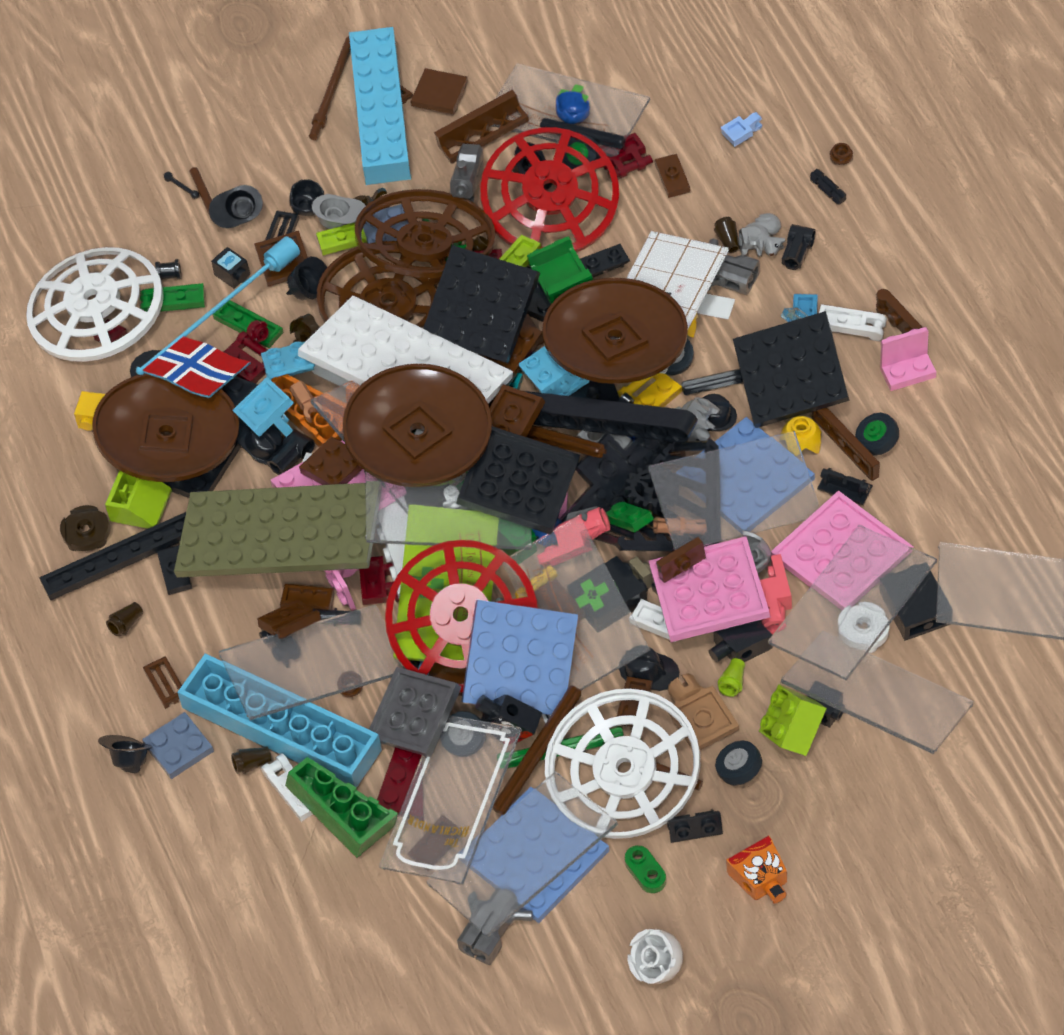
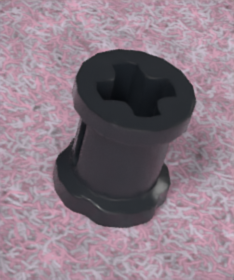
[155,259,182,281]

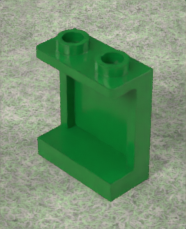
[527,236,593,305]

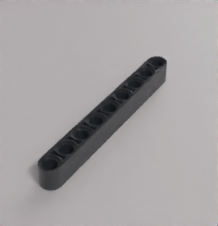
[524,391,698,443]

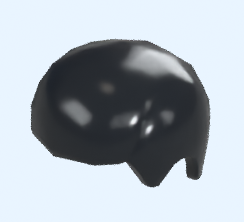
[289,179,324,216]

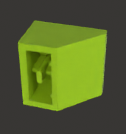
[105,470,172,529]
[759,684,827,756]

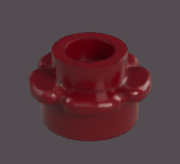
[247,320,269,343]

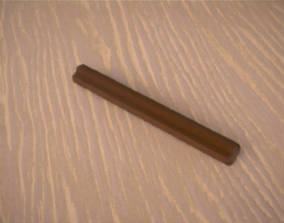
[526,425,607,458]

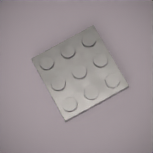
[369,667,461,758]

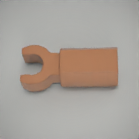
[290,381,323,423]

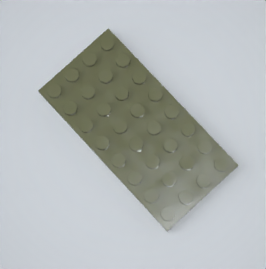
[174,482,382,578]

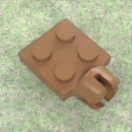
[668,673,739,750]

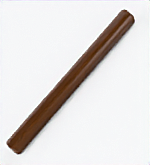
[493,685,582,815]

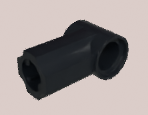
[782,224,816,270]
[267,428,315,475]

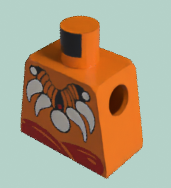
[726,836,787,903]

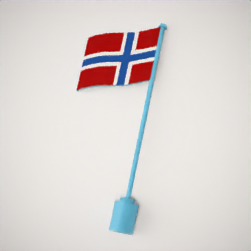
[136,236,300,398]

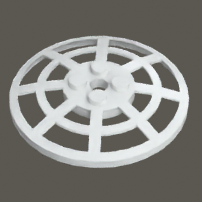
[26,247,164,362]
[545,689,700,839]

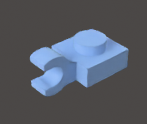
[721,112,762,147]

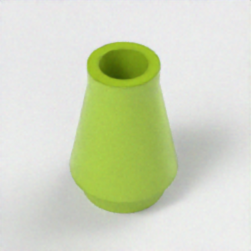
[718,658,745,697]

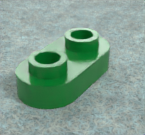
[625,845,666,894]

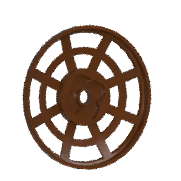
[355,189,495,278]
[317,241,446,328]

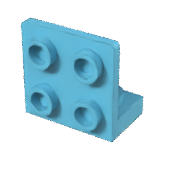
[261,341,315,380]
[519,346,589,396]

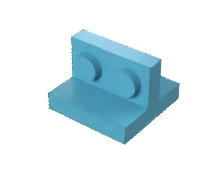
[233,377,294,437]

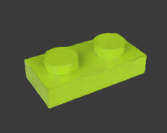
[316,223,367,256]
[500,235,541,267]

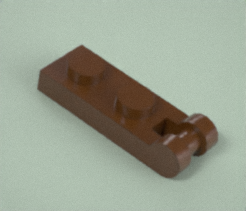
[876,289,923,334]

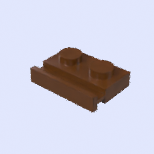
[257,599,321,639]

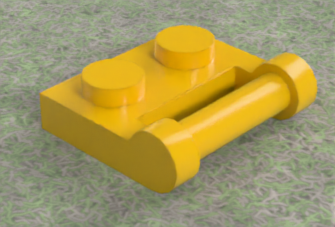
[617,373,682,407]

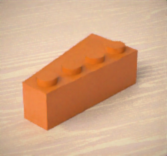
[271,374,347,447]

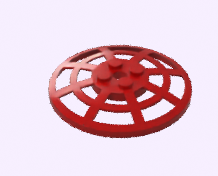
[480,127,619,252]
[385,540,538,693]

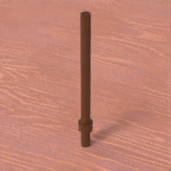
[309,36,351,140]

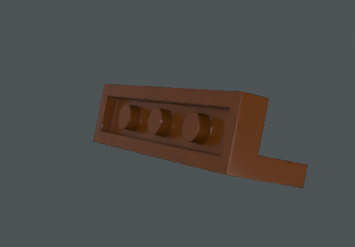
[434,89,529,164]

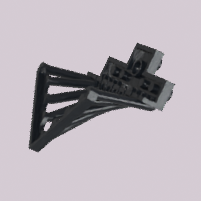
[560,433,720,552]

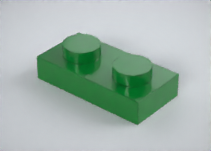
[606,502,654,533]

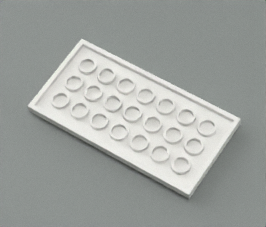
[298,296,513,404]

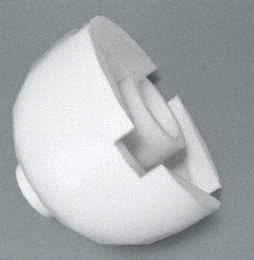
[628,929,683,984]

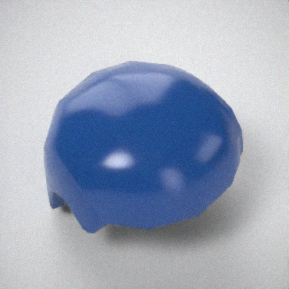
[555,91,590,124]

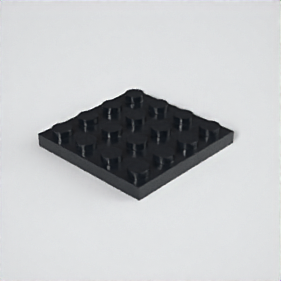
[423,245,540,364]
[733,311,850,428]
[456,426,580,535]

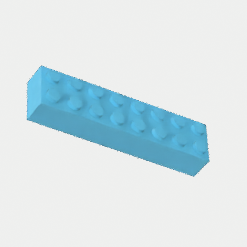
[349,27,411,185]
[177,654,382,787]

